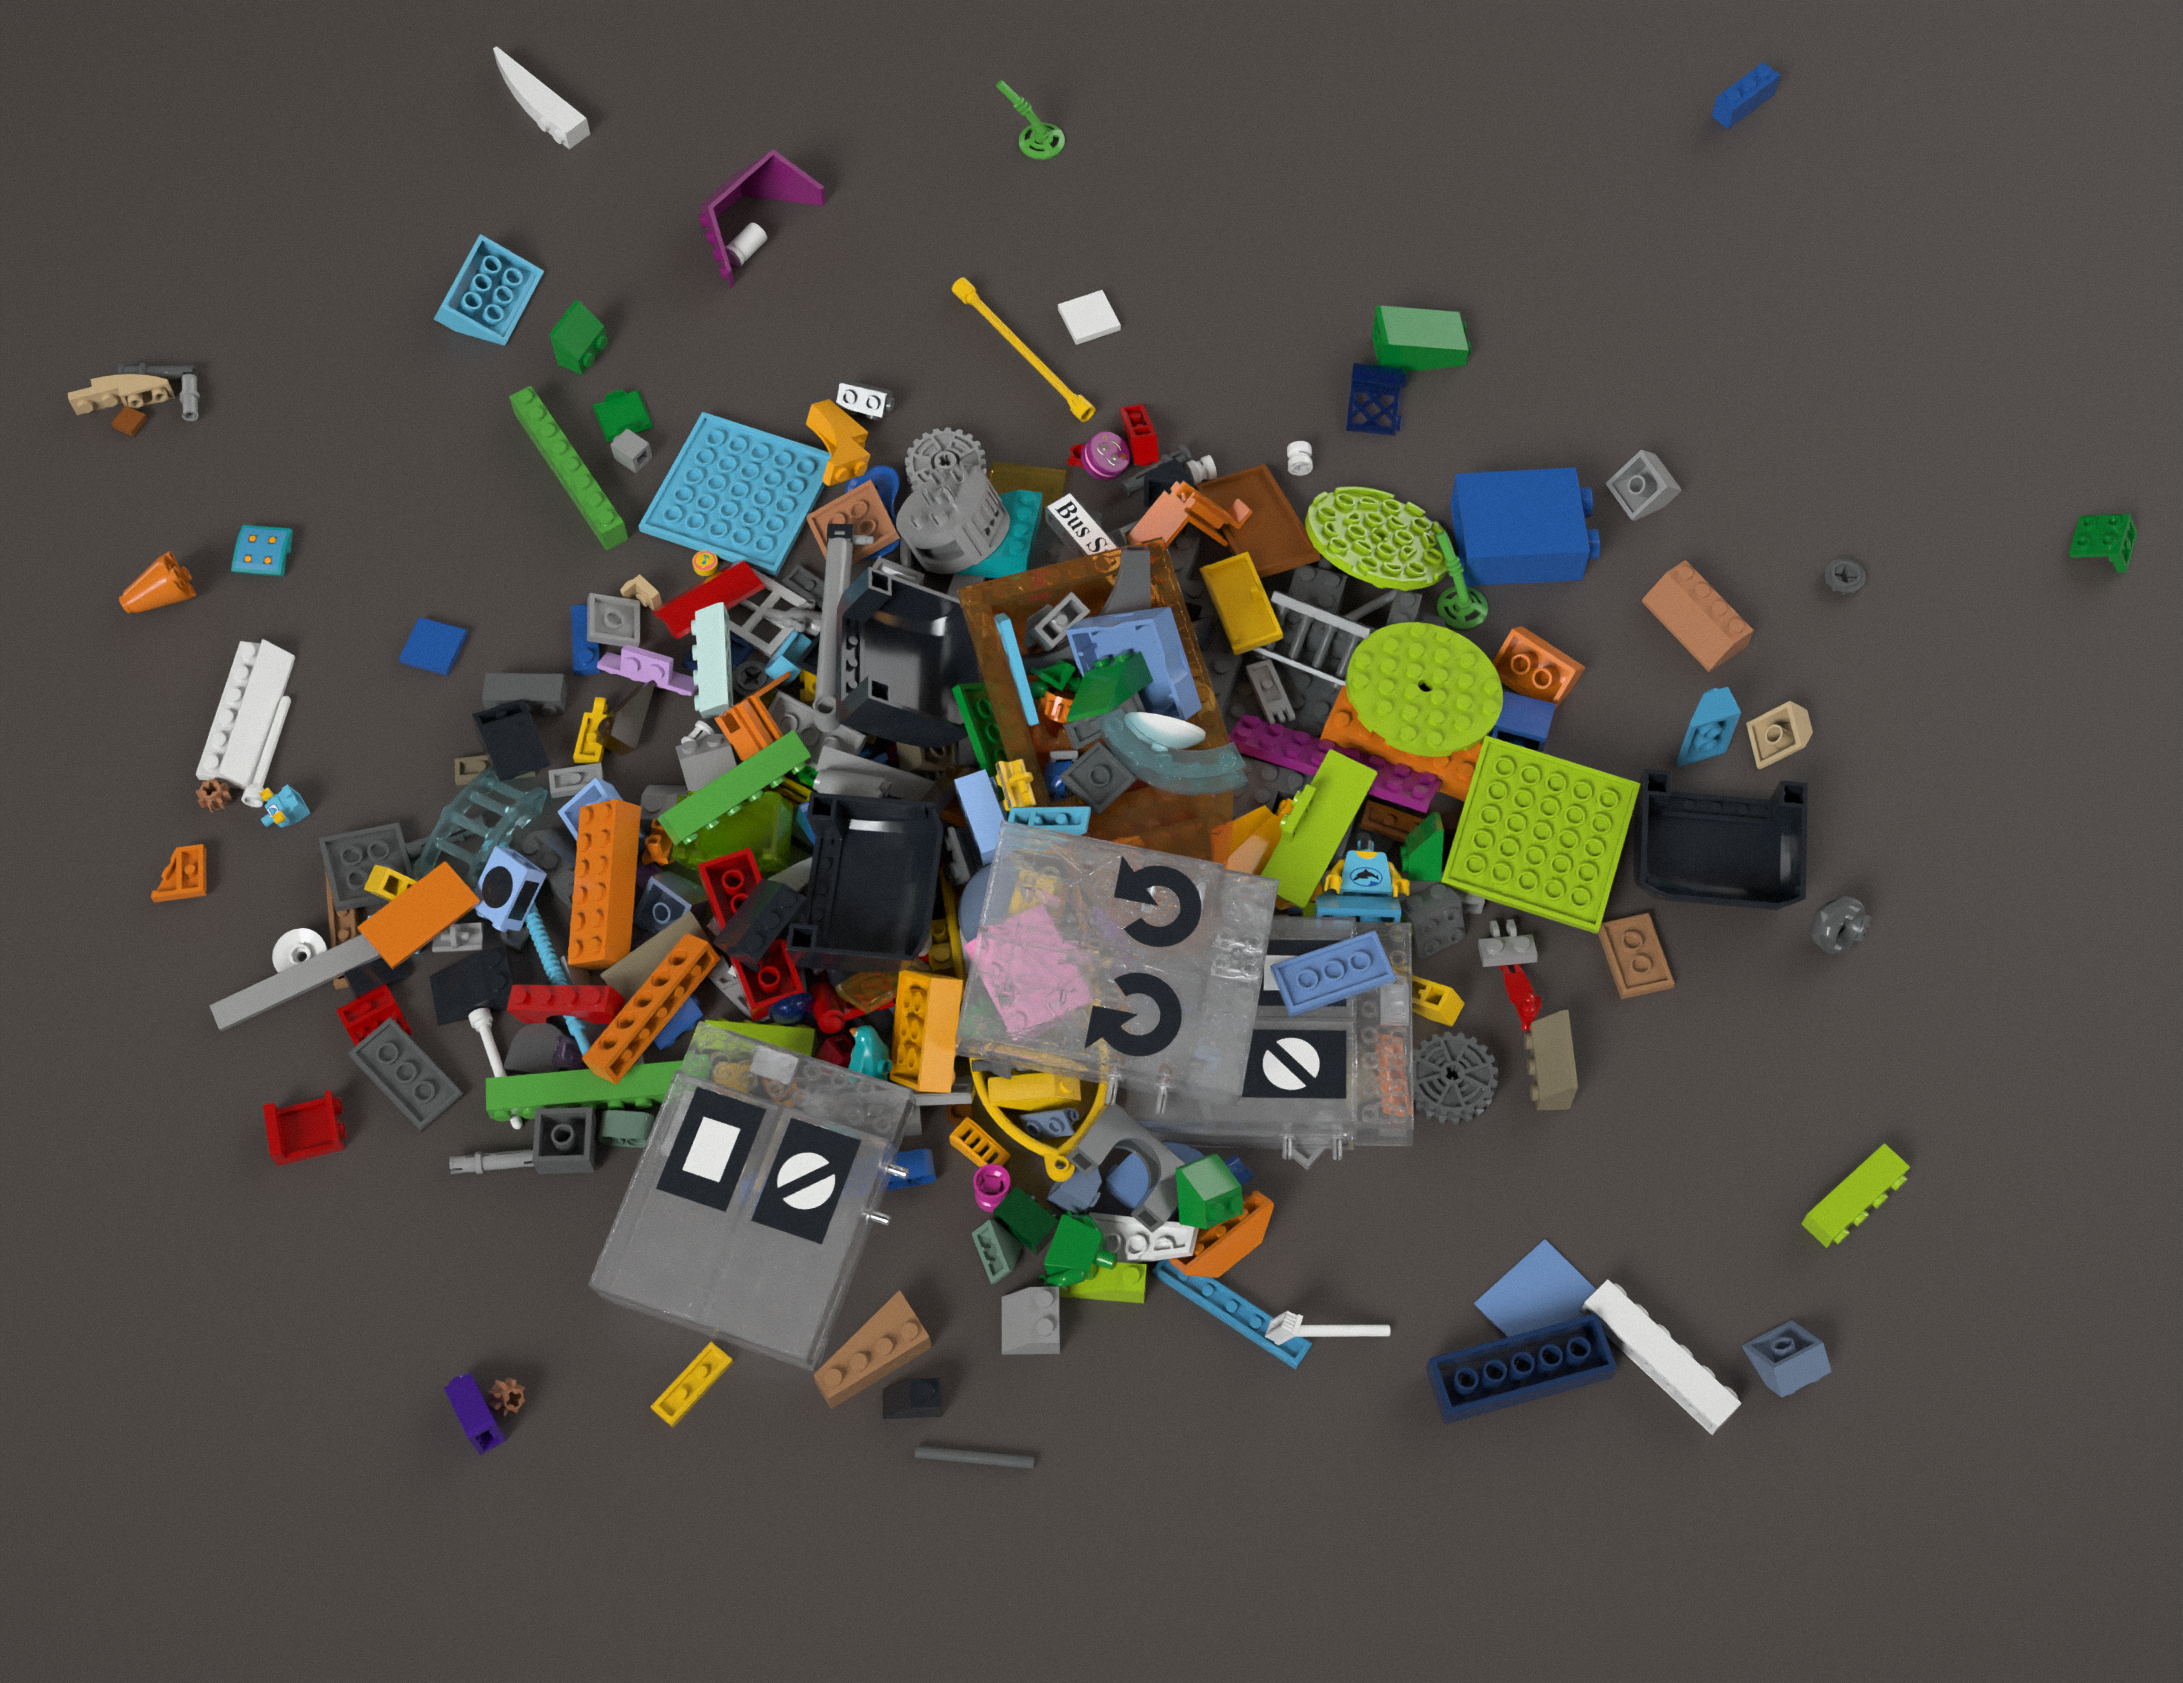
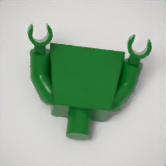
[1038,1211,1118,1288]

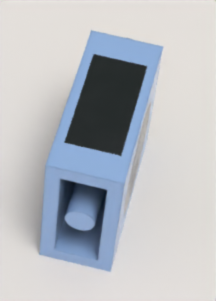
[473,846,547,932]

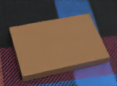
[1598,912,1675,999]

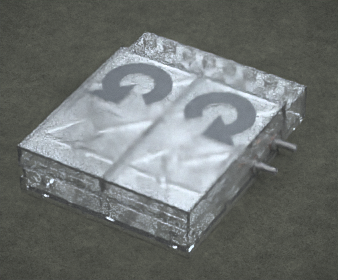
[955,820,1279,1115]

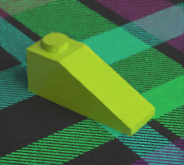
[1059,1262,1147,1303]

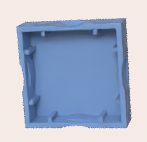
[1066,606,1202,728]

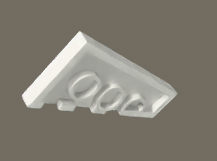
[1089,1212,1199,1263]

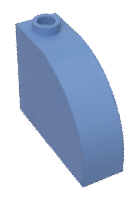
[1105,1142,1205,1221]

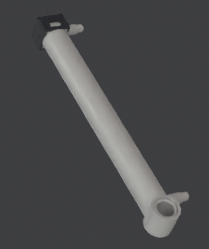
[813,524,874,732]

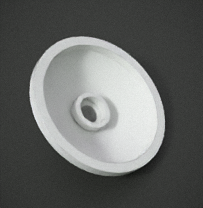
[1124,712,1206,753]

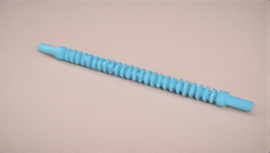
[499,843,591,1056]

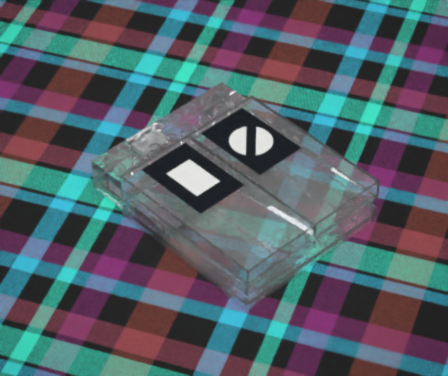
[1126,915,1414,1160]
[588,1021,917,1373]

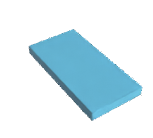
[994,613,1039,726]

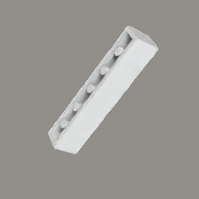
[1580,1279,1741,1435]

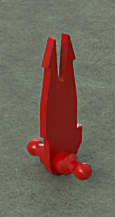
[1500,964,1542,1032]

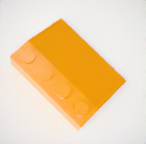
[888,969,964,1093]

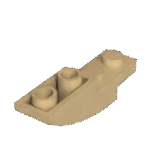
[68,374,175,415]

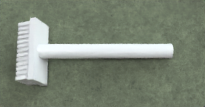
[1265,1311,1390,1345]

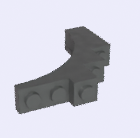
[1020,546,1151,679]

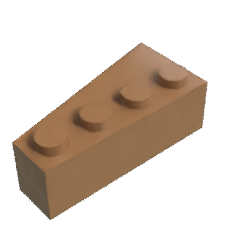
[813,1290,932,1409]

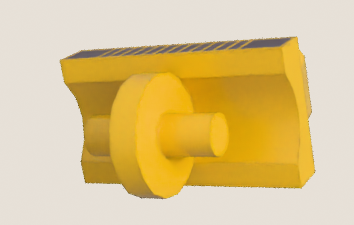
[995,759,1036,811]

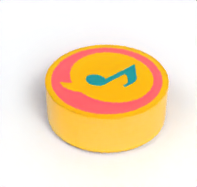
[692,550,719,576]

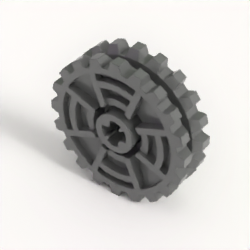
[1406,1032,1498,1125]

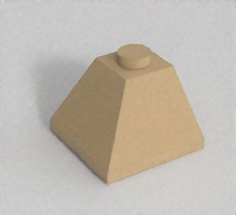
[1746,701,1813,769]

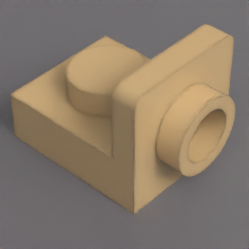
[620,574,662,610]

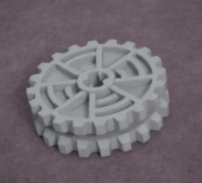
[905,427,987,492]

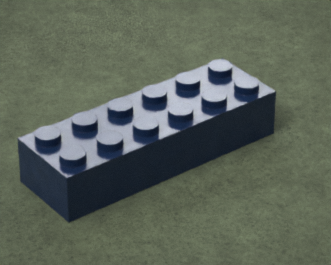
[1426,1313,1617,1425]

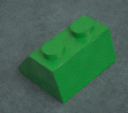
[549,300,608,375]
[1399,812,1444,881]
[1176,1153,1244,1229]

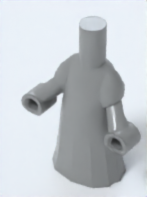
[765,599,822,636]

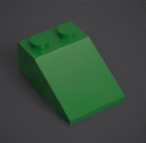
[1066,650,1153,723]

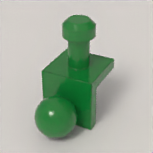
[1029,659,1082,699]

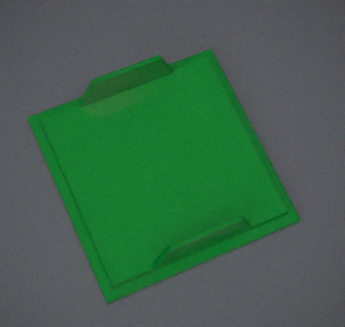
[592,389,654,443]

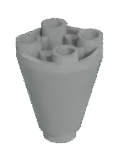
[813,769,893,798]

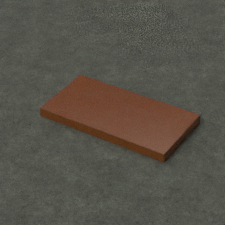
[1195,464,1320,579]

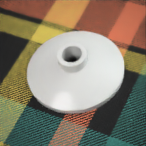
[272,928,327,973]

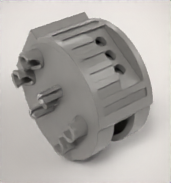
[896,464,1010,574]

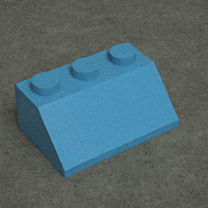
[1676,687,1741,767]
[1314,893,1401,939]

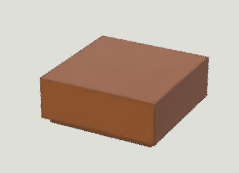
[111,406,148,437]

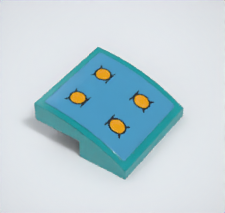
[231,525,293,577]

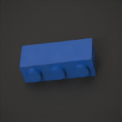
[1711,62,1780,129]

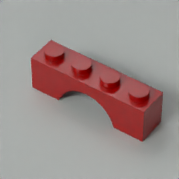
[507,985,625,1024]

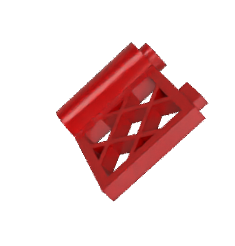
[807,973,897,1034]

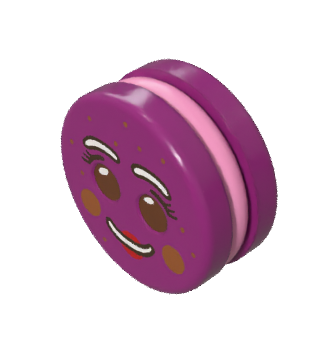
[1081,431,1130,481]

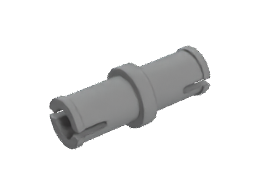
[180,374,200,421]

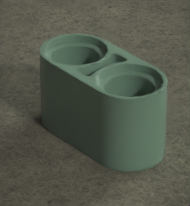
[598,1110,655,1148]

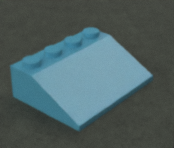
[434,234,544,346]

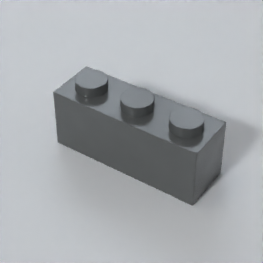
[482,673,568,716]

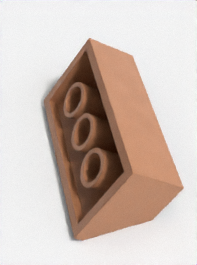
[1642,560,1754,672]

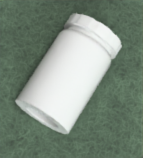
[725,223,767,267]

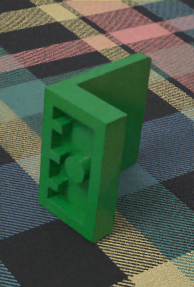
[2069,514,2138,573]

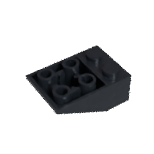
[472,699,551,782]

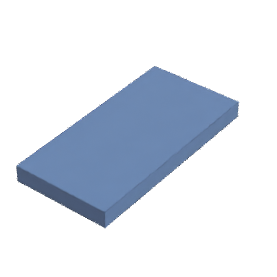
[1270,930,1396,1017]

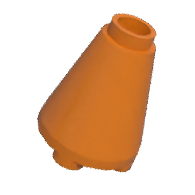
[119,551,196,614]

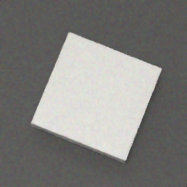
[1058,290,1121,345]

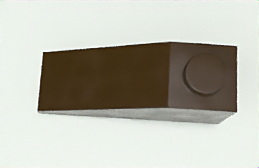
[596,681,655,756]

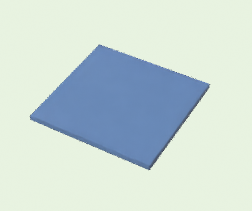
[1474,1239,1596,1337]

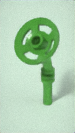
[996,79,1065,160]
[1436,531,1488,630]

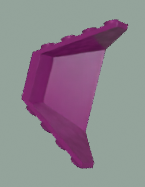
[698,149,826,288]

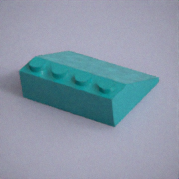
[953,490,1042,582]

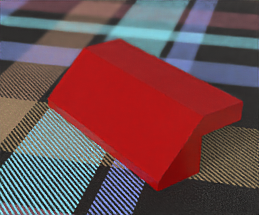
[652,560,765,639]

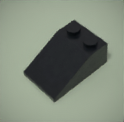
[429,945,516,1026]

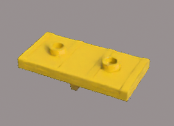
[1200,551,1283,655]

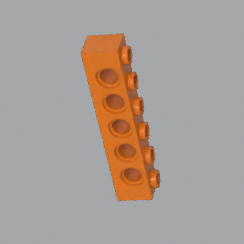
[582,933,720,1085]

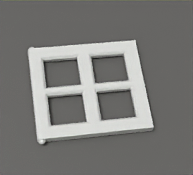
[729,568,806,658]

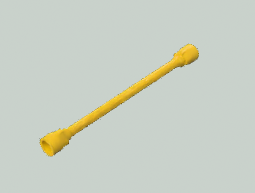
[952,277,1096,422]

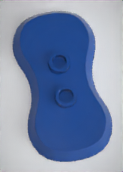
[845,465,901,560]

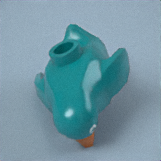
[848,1025,892,1089]

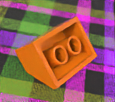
[1492,626,1586,711]

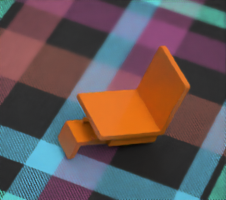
[1126,481,1252,564]
[714,671,791,761]

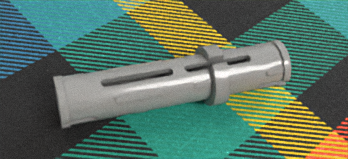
[449,1149,534,1174]

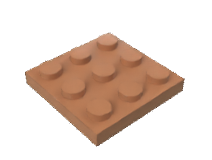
[806,480,900,566]

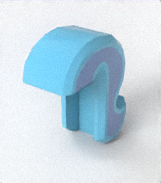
[765,629,812,686]

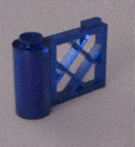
[1346,363,1407,436]

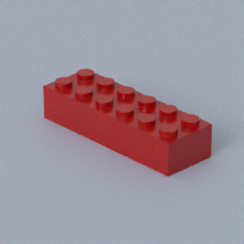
[698,847,805,1021]

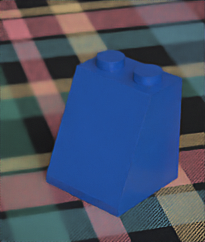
[1492,691,1556,753]

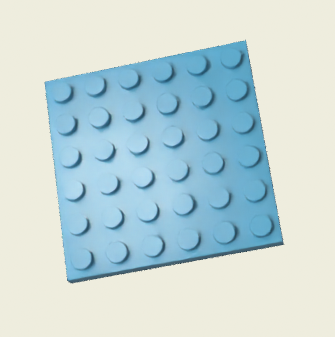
[639,412,831,577]

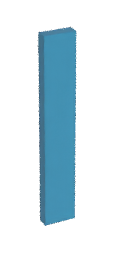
[1152,1259,1312,1370]

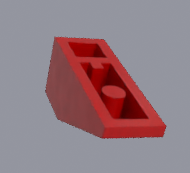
[1119,404,1159,466]

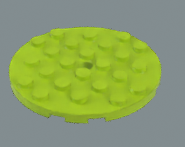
[1305,487,1453,591]
[1345,622,1503,757]

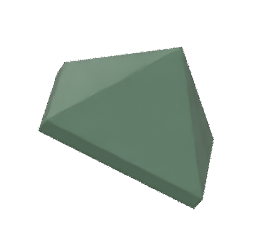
[971,1219,1023,1284]

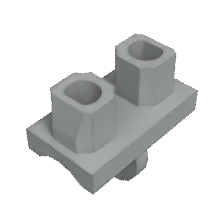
[432,923,483,953]

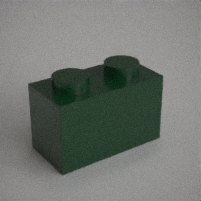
[993,1186,1059,1256]

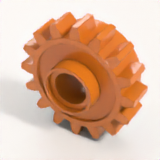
[1033,686,1076,723]

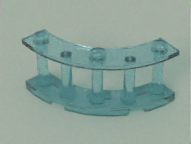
[1096,707,1249,795]
[412,767,548,892]

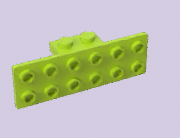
[1257,750,1377,909]

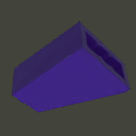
[444,1373,506,1455]

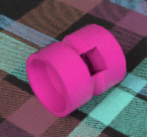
[973,1164,1011,1213]

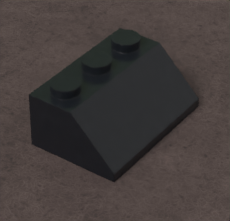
[713,879,807,974]

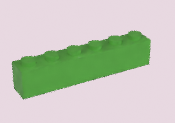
[657,730,811,846]

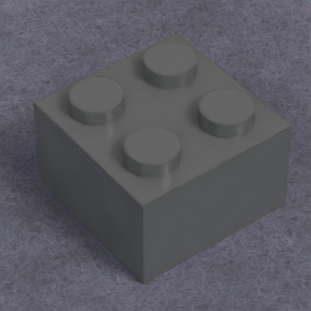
[532,1107,598,1174]

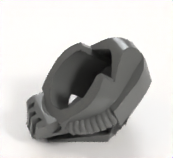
[1810,895,1872,956]

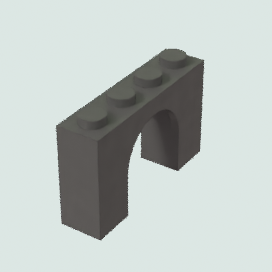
[1065,1103,1187,1233]

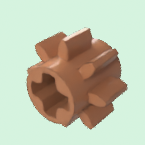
[196,778,232,813]
[487,1377,526,1416]

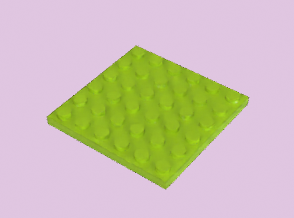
[1440,735,1641,934]

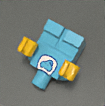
[259,784,311,828]

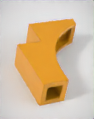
[806,399,870,486]

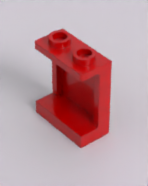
[263,1090,347,1166]

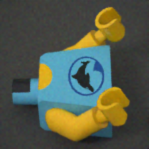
[1324,839,1410,897]

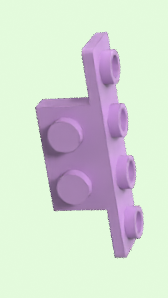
[597,644,699,696]

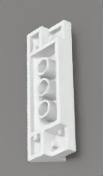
[196,639,295,790]

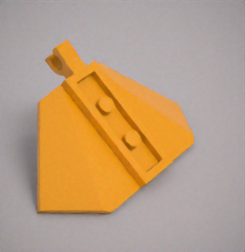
[1210,798,1323,910]

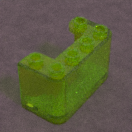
[672,791,793,871]

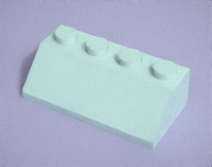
[691,602,733,718]

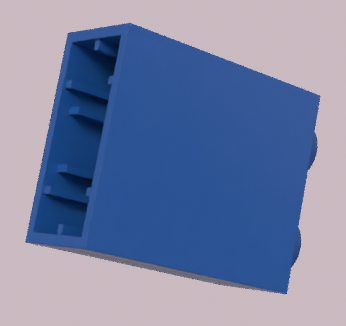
[1450,468,1600,586]

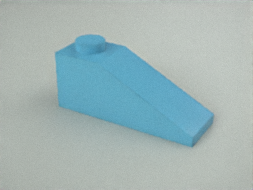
[1006,806,1091,850]

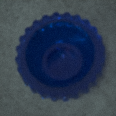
[768,993,814,1024]

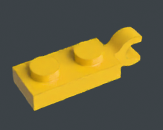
[573,697,609,764]

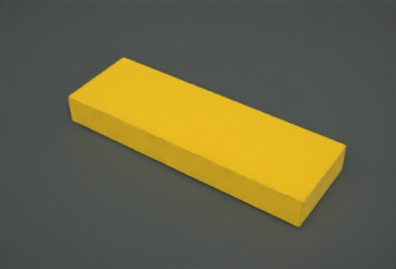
[650,1341,733,1428]

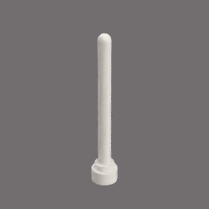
[241,696,291,807]
[468,1008,523,1130]

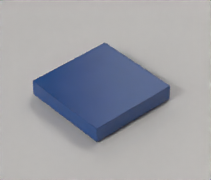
[399,617,468,676]

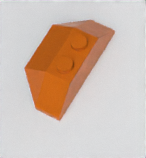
[1169,1190,1274,1278]

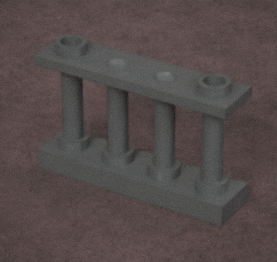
[1253,591,1374,690]

